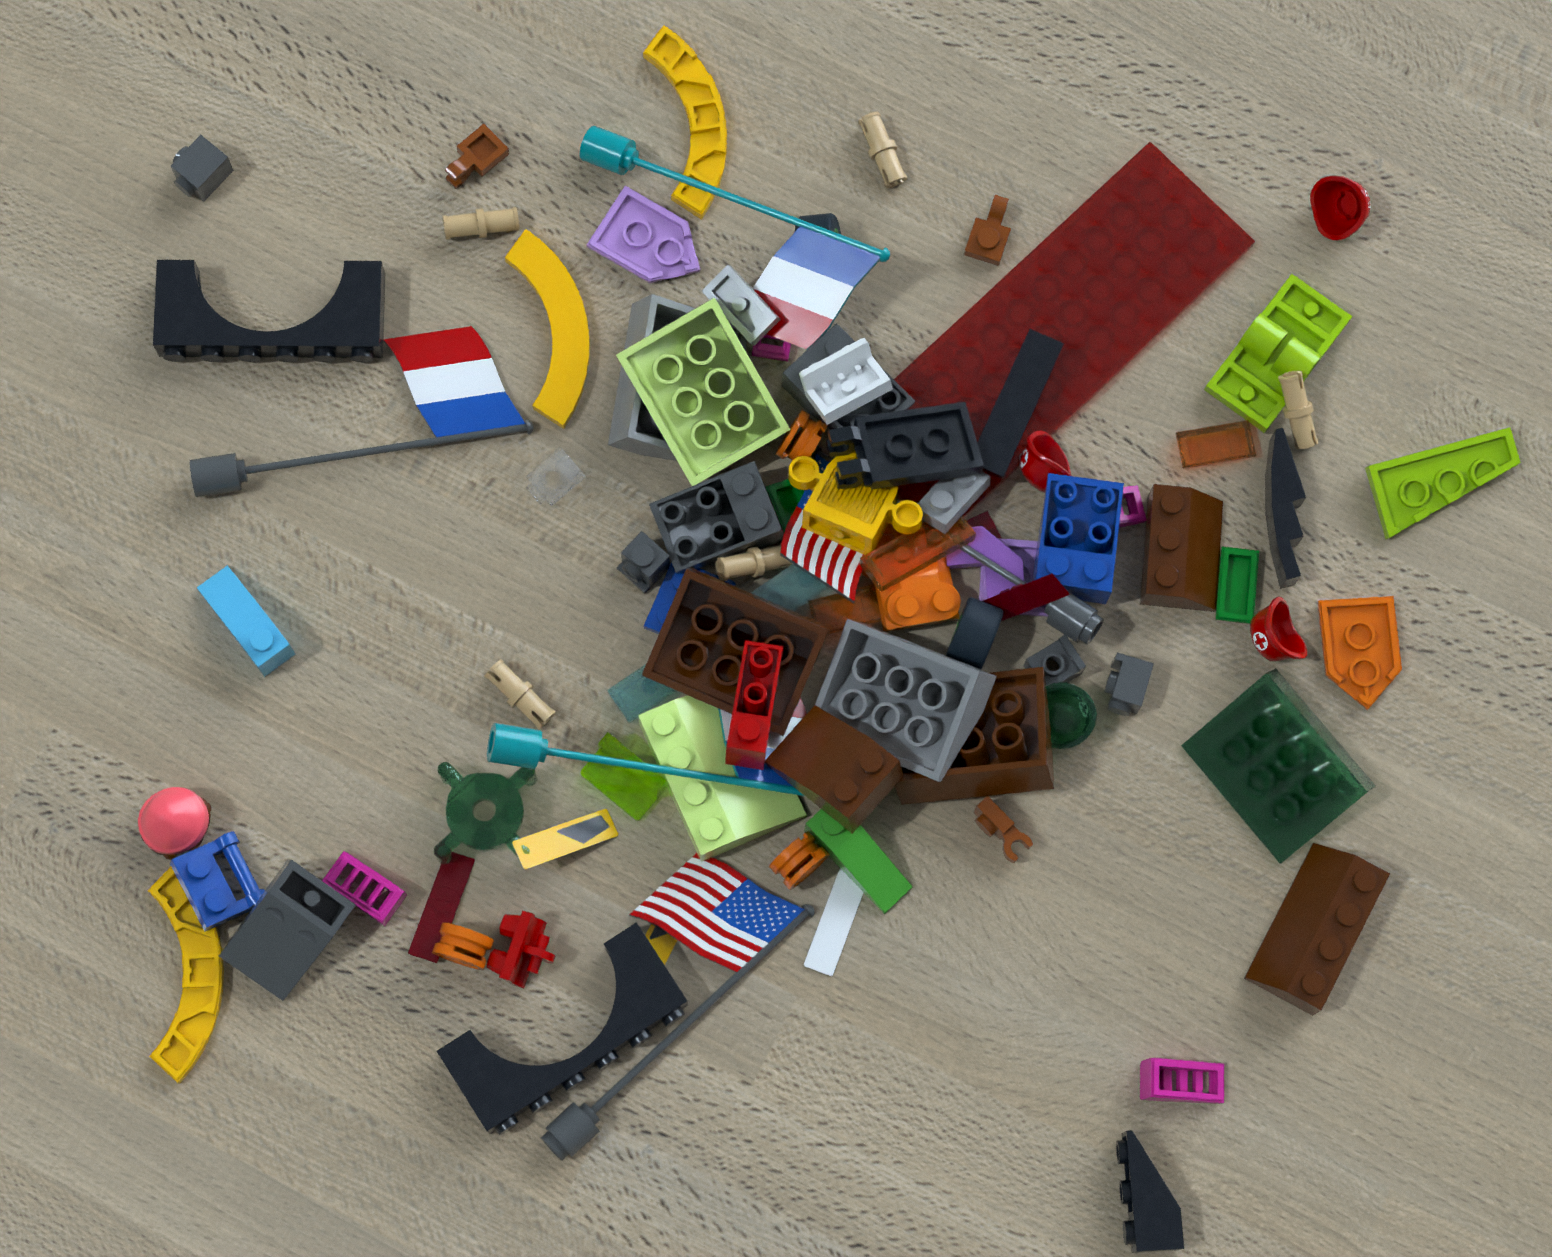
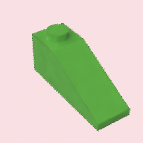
[804,809,912,914]

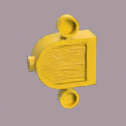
[788,450,923,557]

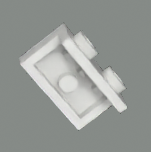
[799,338,893,425]

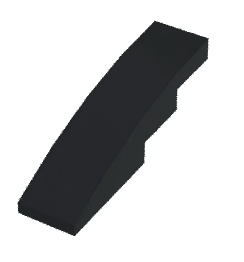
[1265,428,1306,589]

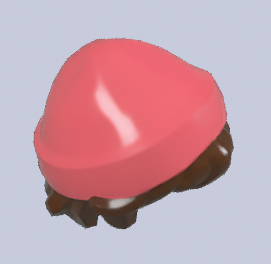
[138,787,212,860]

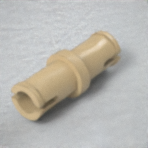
[858,111,907,188]
[443,207,519,239]
[1278,370,1319,449]
[716,545,793,581]
[484,659,556,730]

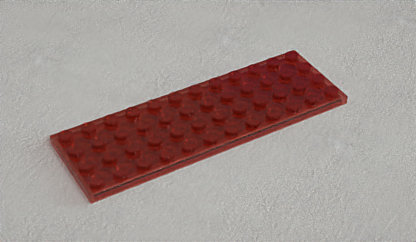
[894,142,1255,541]

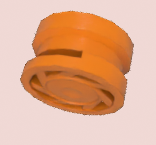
[775,409,828,460]
[769,831,830,890]
[432,923,494,970]

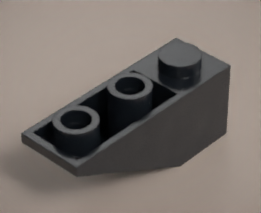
[1116,1130,1184,1253]

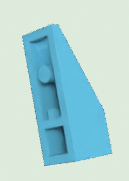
[197,565,295,677]

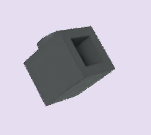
[171,134,234,202]

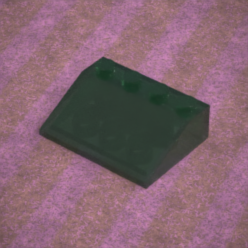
[1181,669,1376,864]

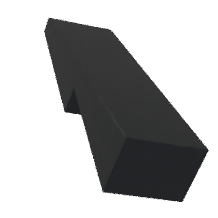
[977,329,1064,480]

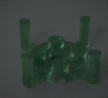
[434,762,537,865]

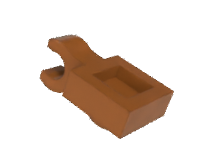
[445,124,509,189]
[964,195,1011,266]
[973,796,1033,863]

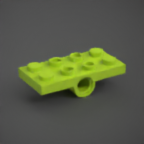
[1204,274,1352,433]

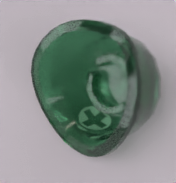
[1046,682,1097,749]

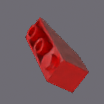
[725,640,783,770]

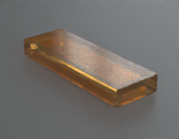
[859,516,976,592]

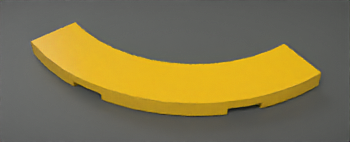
[643,25,727,220]
[505,229,590,429]
[148,867,224,1084]

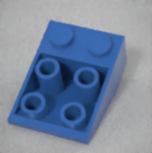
[1032,473,1124,604]

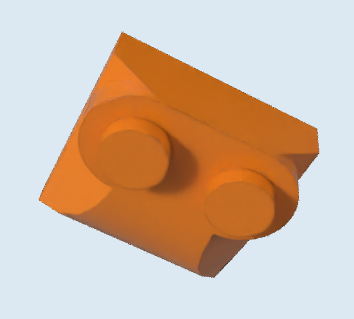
[870,546,961,632]

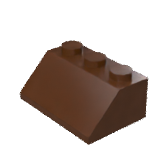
[1140,484,1223,612]

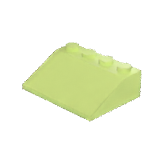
[616,298,791,486]
[638,695,807,862]

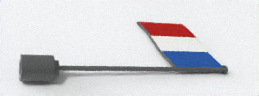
[190,326,534,497]

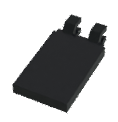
[826,402,984,490]

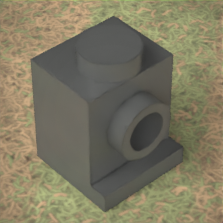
[617,531,670,594]
[1023,635,1086,695]
[1104,652,1154,716]

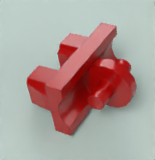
[486,910,556,989]

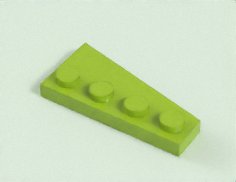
[1365,427,1521,539]

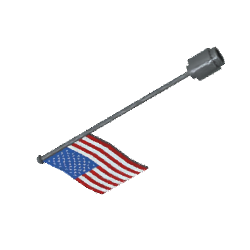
[780,446,1104,645]
[541,853,815,1161]

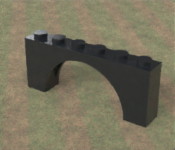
[153,260,386,363]
[437,922,688,1135]

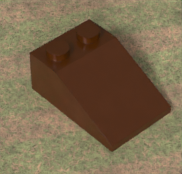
[765,705,903,834]

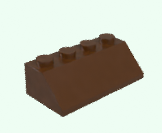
[1244,843,1390,1016]

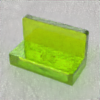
[580,732,667,821]

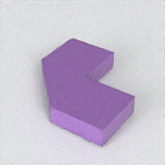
[945,526,1025,599]

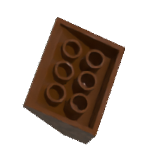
[642,567,831,736]
[895,667,1054,805]

